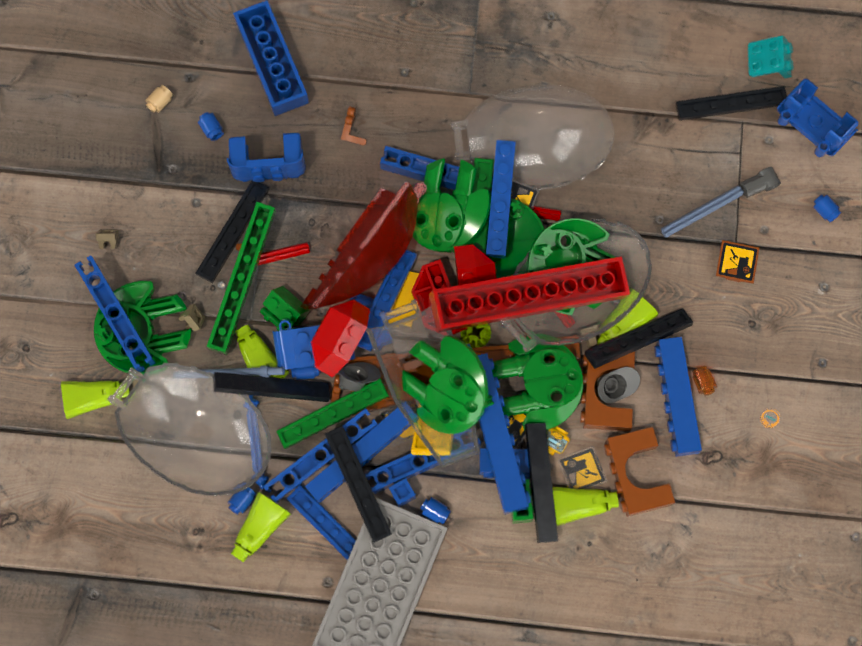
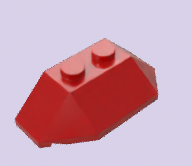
[454,244,496,285]
[411,259,468,336]
[311,299,370,378]

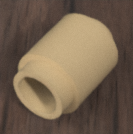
[146,85,173,113]

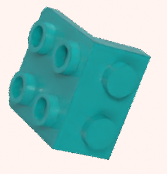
[748,35,794,79]

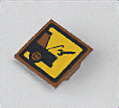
[716,240,760,284]

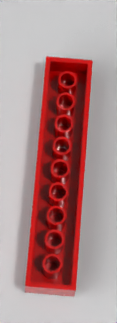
[429,256,630,333]

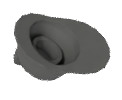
[339,362,381,391]
[596,367,640,403]

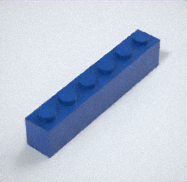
[486,140,516,259]
[654,337,702,457]

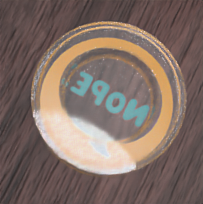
[760,408,781,428]

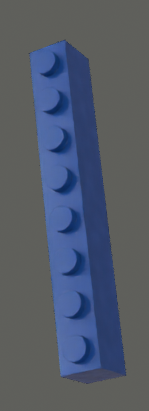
[477,353,531,515]

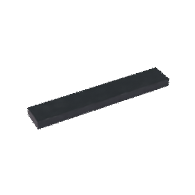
[675,86,787,121]
[196,181,270,284]
[584,308,693,369]
[213,372,330,402]
[525,423,558,543]
[324,426,392,543]

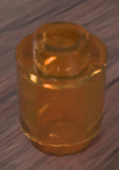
[692,366,717,396]

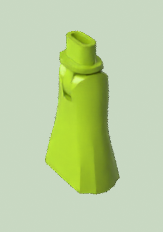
[596,289,659,345]
[235,325,289,378]
[61,381,130,419]
[552,487,619,526]
[231,492,291,563]

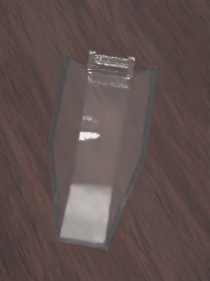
[366,299,480,468]

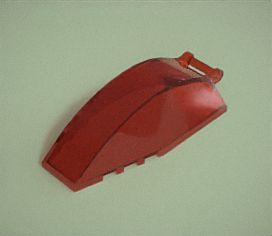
[301,182,427,309]

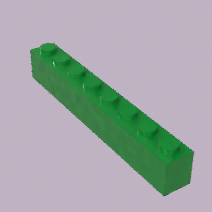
[207,202,276,355]

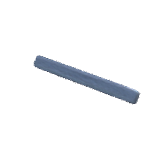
[661,186,744,238]

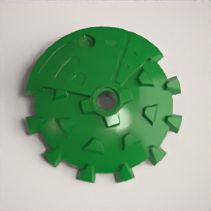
[453,198,544,279]

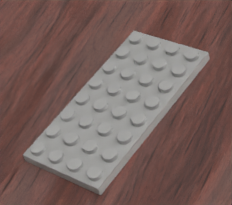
[312,497,447,646]

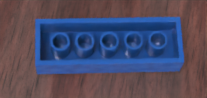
[233,0,309,116]

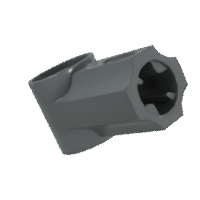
[740,167,781,198]

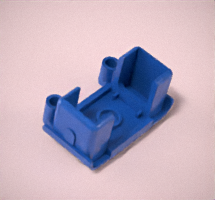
[777,79,859,157]
[227,133,306,182]
[272,319,355,370]

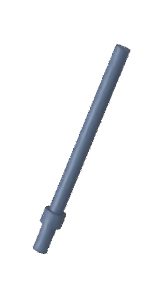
[173,365,285,378]

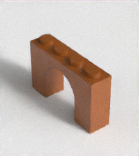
[580,352,635,432]
[604,427,675,517]

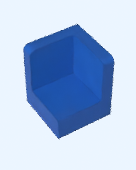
[389,478,416,508]

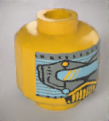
[546,426,570,455]

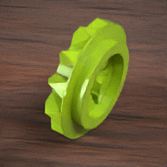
[461,324,491,348]

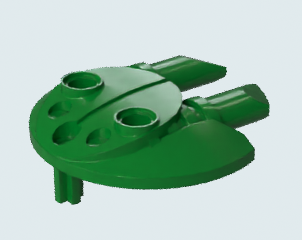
[405,158,491,253]
[527,218,616,315]
[94,281,192,375]
[402,335,494,434]
[492,336,583,431]

